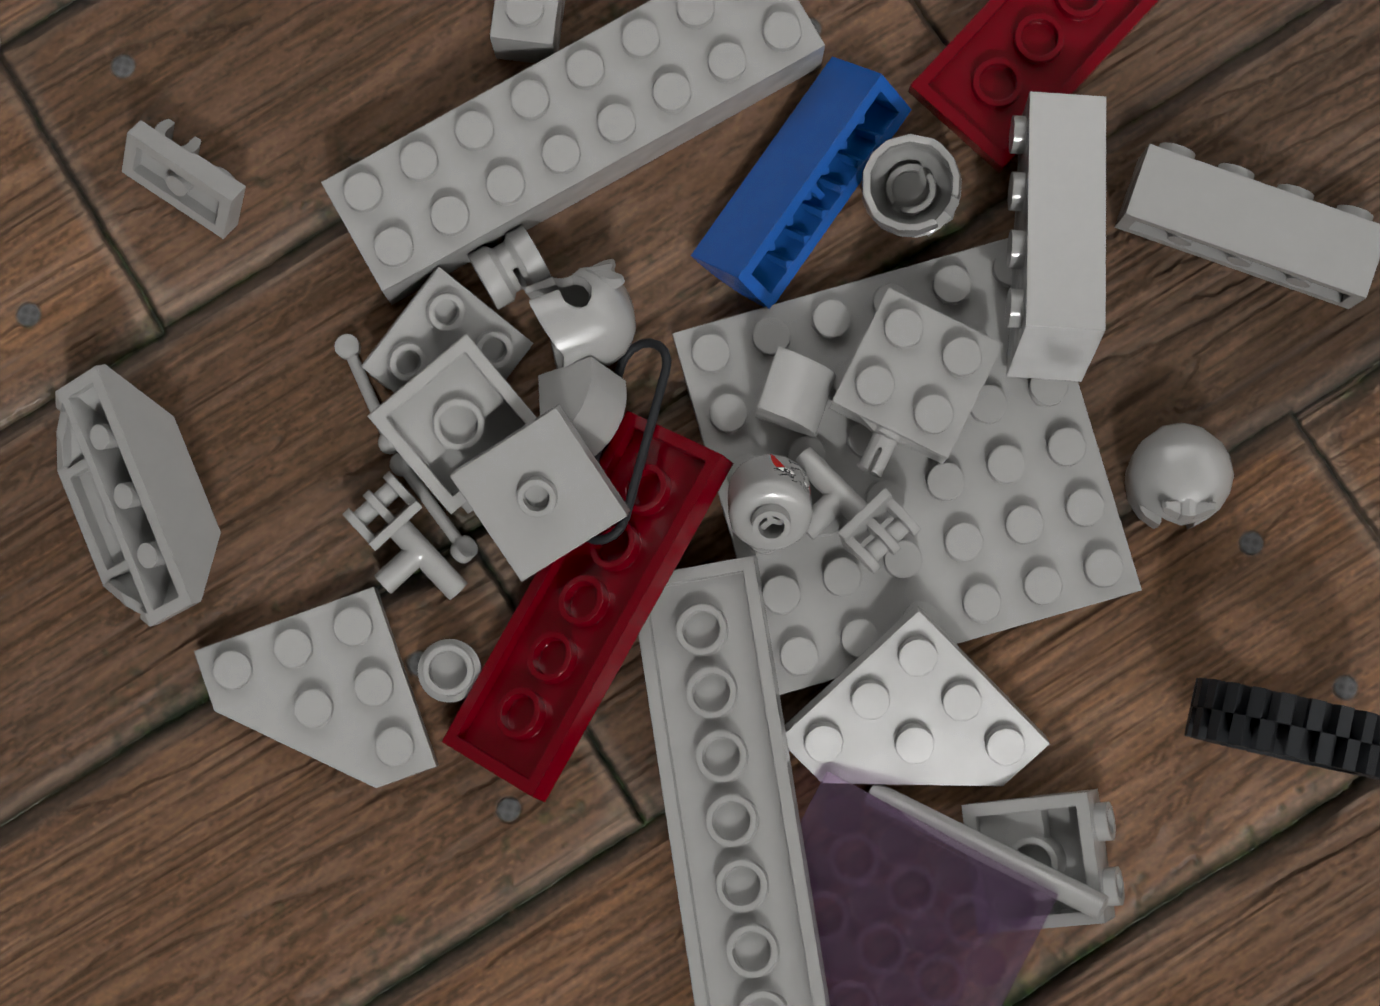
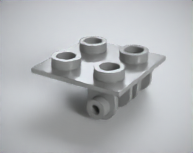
[360,266,533,393]

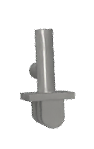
[794,447,921,574]
[342,471,468,600]

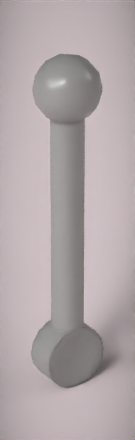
[334,334,397,454]
[389,453,478,563]

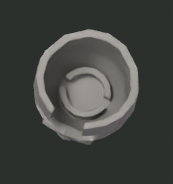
[862,134,962,238]
[523,259,636,369]
[1124,423,1234,530]

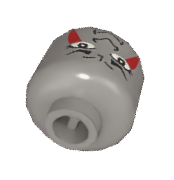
[728,454,813,551]

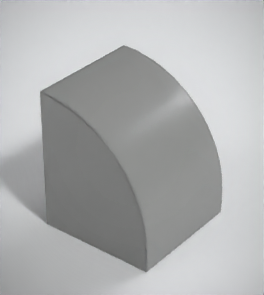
[755,346,836,438]
[538,357,627,456]

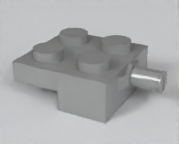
[829,287,1004,478]

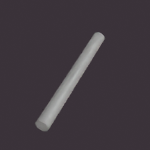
[866,784,1109,920]

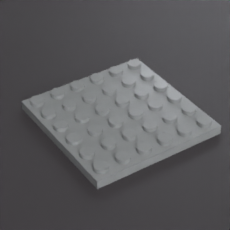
[672,238,1142,695]

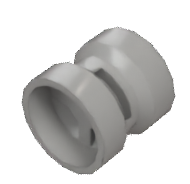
[467,225,552,310]

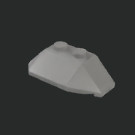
[55,364,221,627]

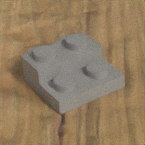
[367,334,537,514]
[961,789,1125,934]

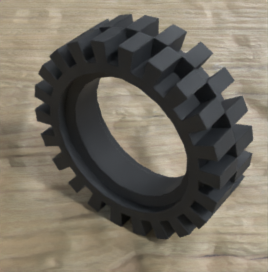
[1184,677,1380,780]

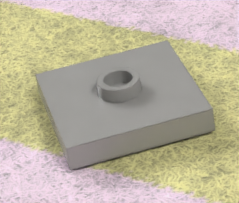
[450,404,630,582]

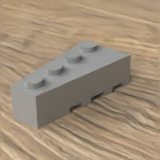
[1005,91,1106,382]

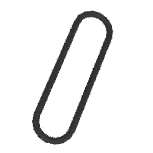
[586,338,672,545]

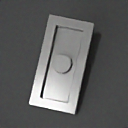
[122,119,246,239]

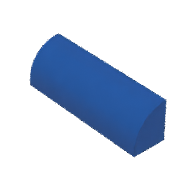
[690,56,912,309]

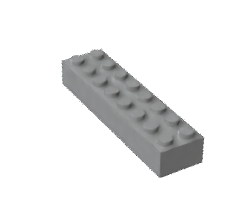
[321,0,825,305]

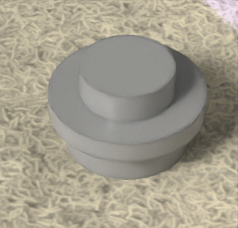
[418,639,482,703]

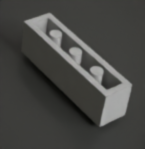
[1115,142,1380,309]

